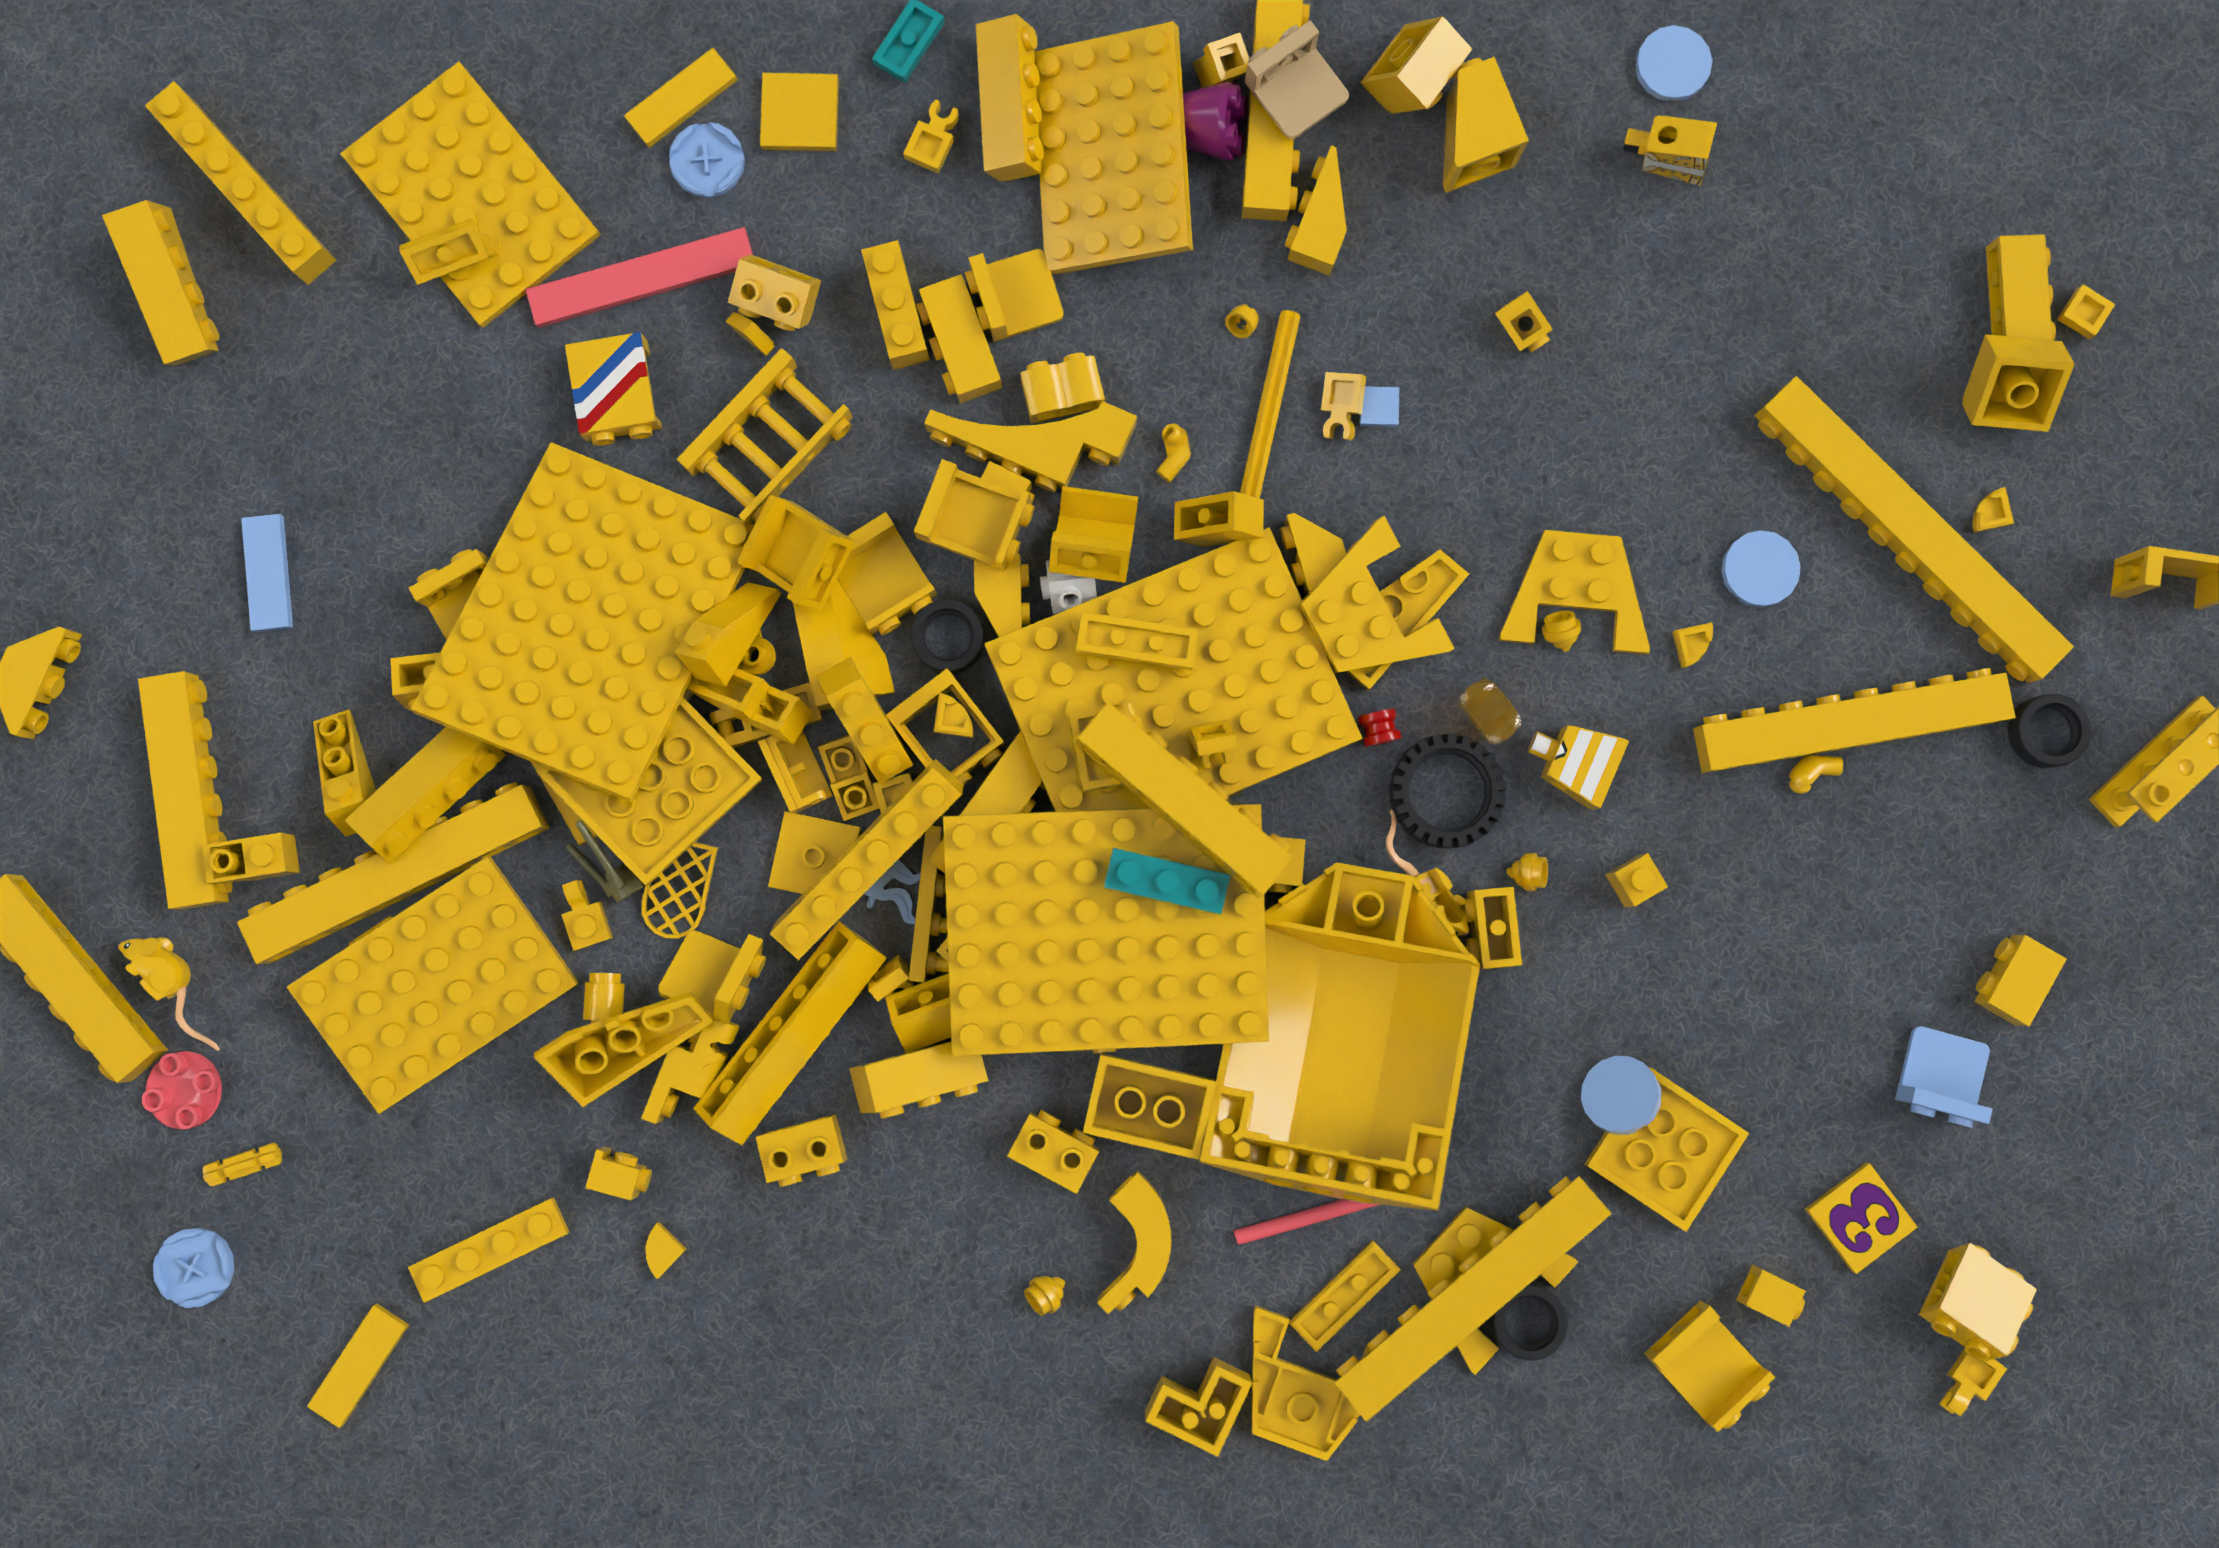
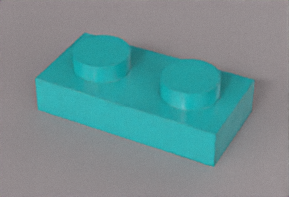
[872,0,945,83]

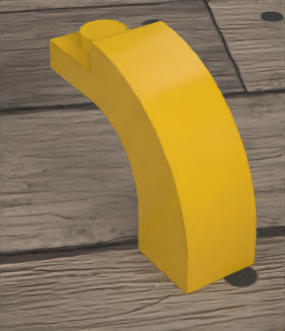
[1097,1170,1171,1314]

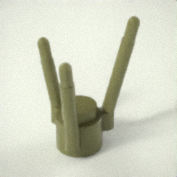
[566,820,644,903]

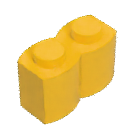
[1020,352,1105,423]

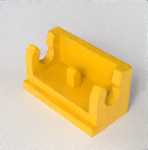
[758,730,833,814]

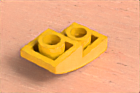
[818,734,880,821]

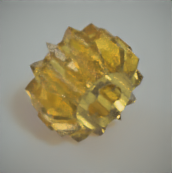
[1459,678,1522,745]

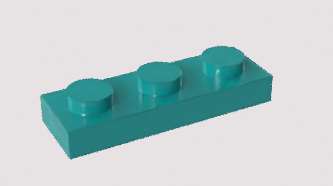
[1104,847,1230,914]

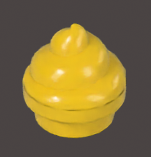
[1542,611,1581,652]
[1506,853,1548,891]
[1024,1276,1065,1316]

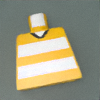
[1528,725,1629,810]

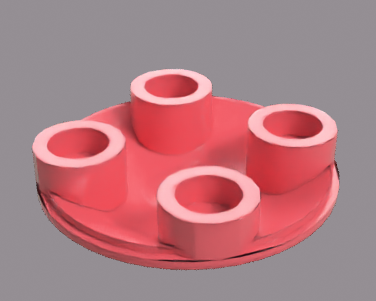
[142,1051,222,1130]

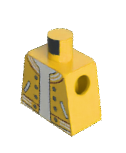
[1623,115,1717,186]

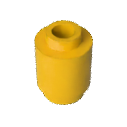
[583,972,625,1024]

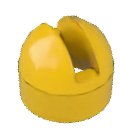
[1225,304,1259,339]

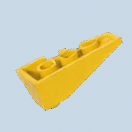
[792,579,895,711]
[534,992,714,1107]

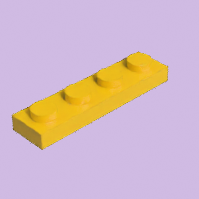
[408,1197,570,1303]

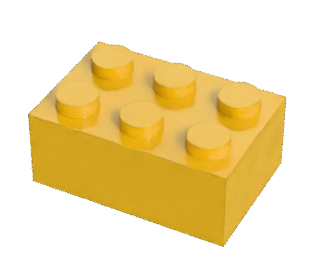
[1083,1053,1216,1160]

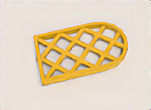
[642,842,718,939]

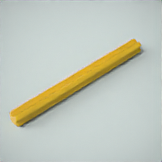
[1240,310,1300,498]

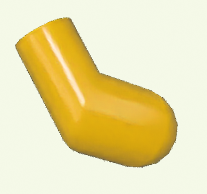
[1789,755,1843,794]

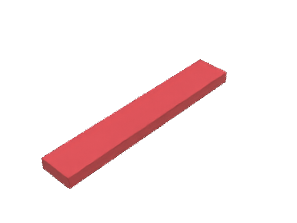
[526,227,753,328]

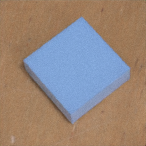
[1359,386,1399,427]

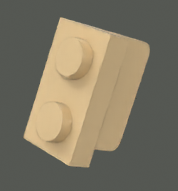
[1245,20,1349,140]

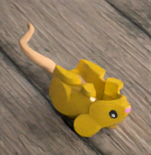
[1386,809,1469,936]
[118,937,219,1051]

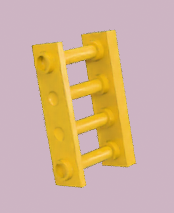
[677,348,853,525]
[2089,695,2219,827]
[908,826,949,982]

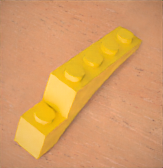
[924,401,1137,492]

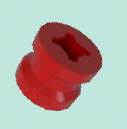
[1358,709,1402,748]

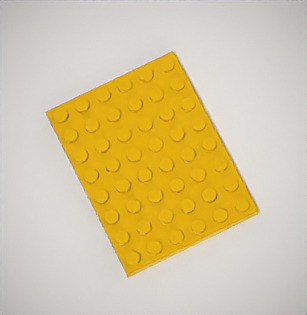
[411,442,754,803]
[985,527,1363,812]
[943,804,1269,1056]

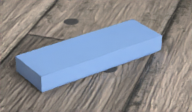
[241,514,293,633]

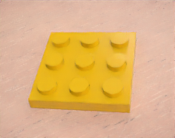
[1584,1067,1749,1232]

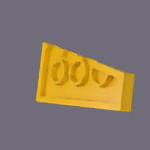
[1345,549,1469,691]

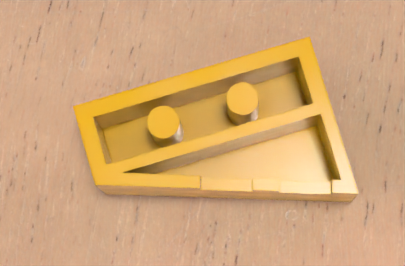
[849,1041,988,1119]

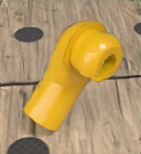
[1156,423,1191,483]

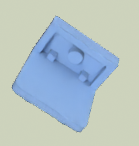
[1895,1026,1992,1128]

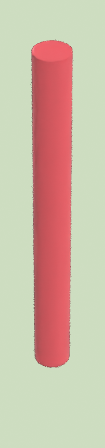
[1233,1199,1380,1245]

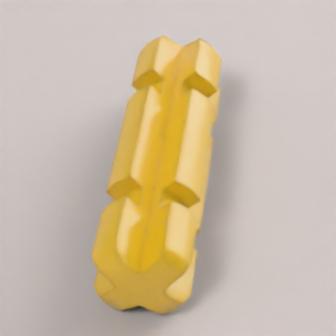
[202,1143,282,1186]

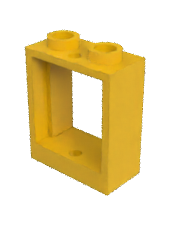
[886,668,1005,785]

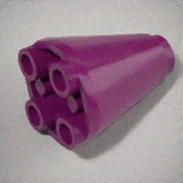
[1183,82,1248,160]

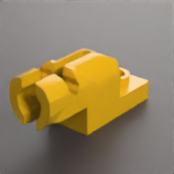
[641,1019,740,1124]

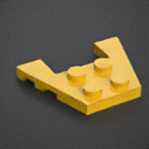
[1299,516,1455,673]
[1498,530,1650,655]
[1413,1207,1578,1375]
[1251,1305,1371,1461]

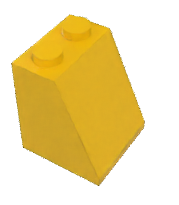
[1443,57,1529,193]

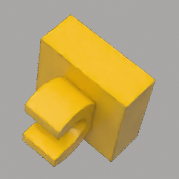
[1189,719,1237,768]
[868,954,914,1001]

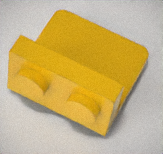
[964,249,1064,342]
[408,549,490,640]
[658,930,766,1025]

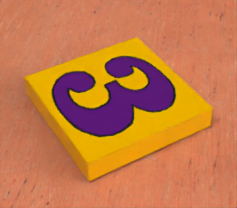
[1805,1163,1917,1274]

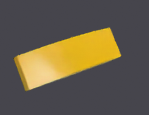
[687,668,813,745]

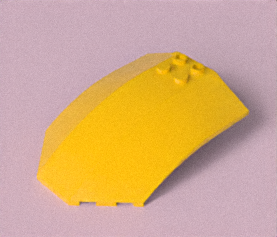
[1200,862,1480,1211]

